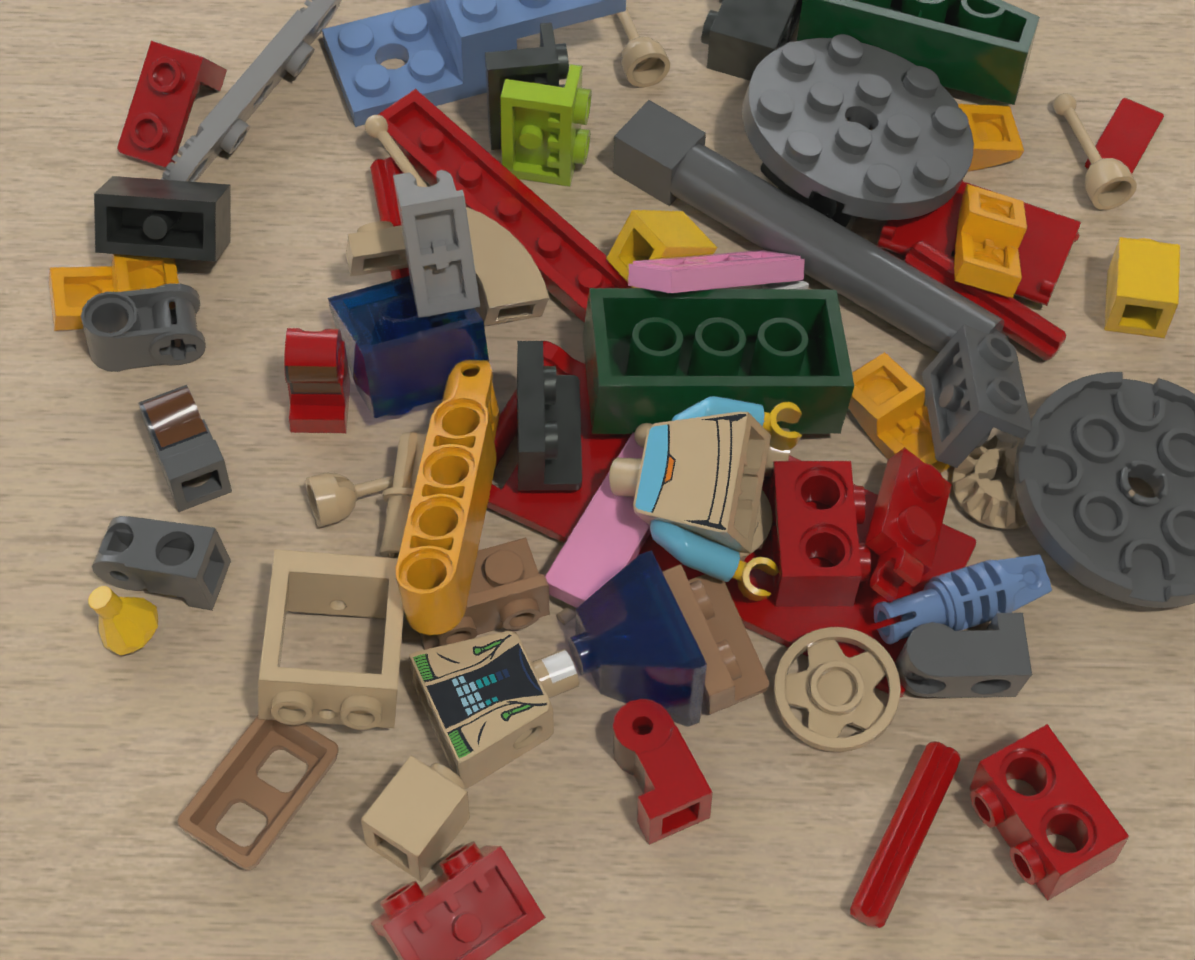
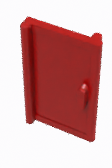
[877,181,1081,306]

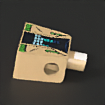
[409,631,580,789]

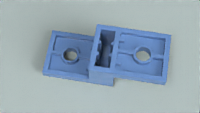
[322,0,626,127]

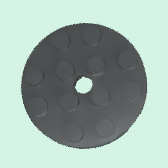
[742,35,974,220]
[1014,372,1195,608]

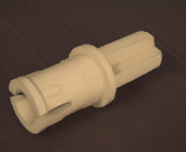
[380,432,427,558]

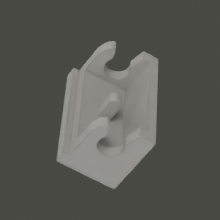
[393,170,480,318]

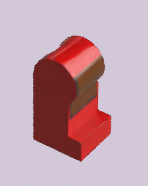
[284,328,351,433]
[613,699,713,845]

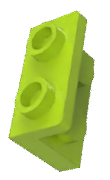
[500,64,592,187]

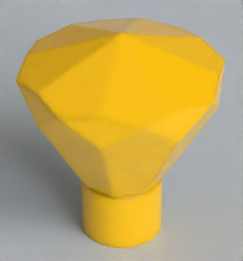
[88,586,158,656]

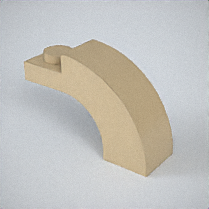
[346,207,549,326]

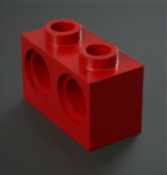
[767,461,871,607]
[969,724,1129,901]

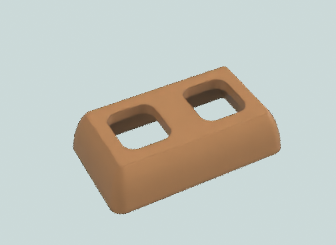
[178,716,339,870]

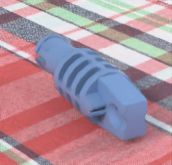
[873,554,1052,644]

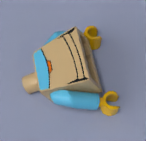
[609,396,802,601]

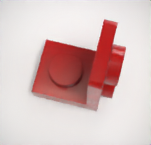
[117,41,227,168]

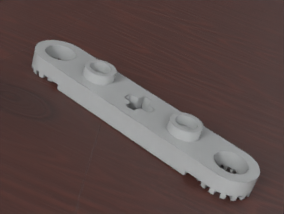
[161,0,342,182]

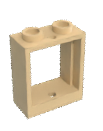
[258,549,404,730]

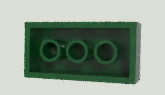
[583,288,854,434]

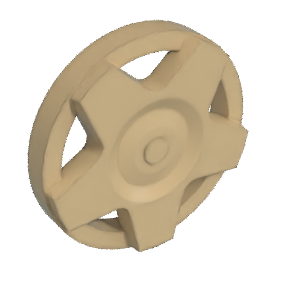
[774,627,901,752]

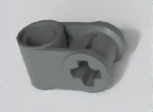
[81,284,206,372]

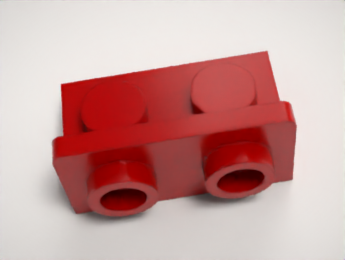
[371,841,546,960]

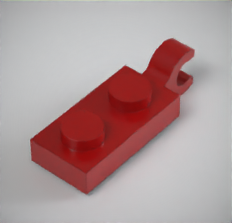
[865,447,952,603]

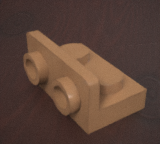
[419,537,550,650]
[656,564,769,715]

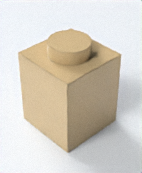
[361,755,470,882]

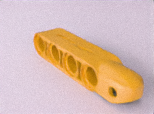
[396,360,500,635]

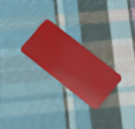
[1085,98,1164,174]

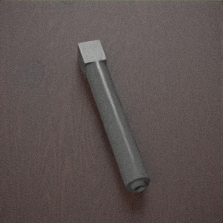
[613,100,1008,353]

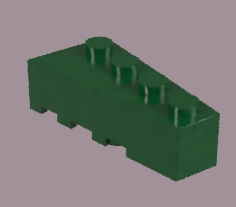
[797,0,1040,105]

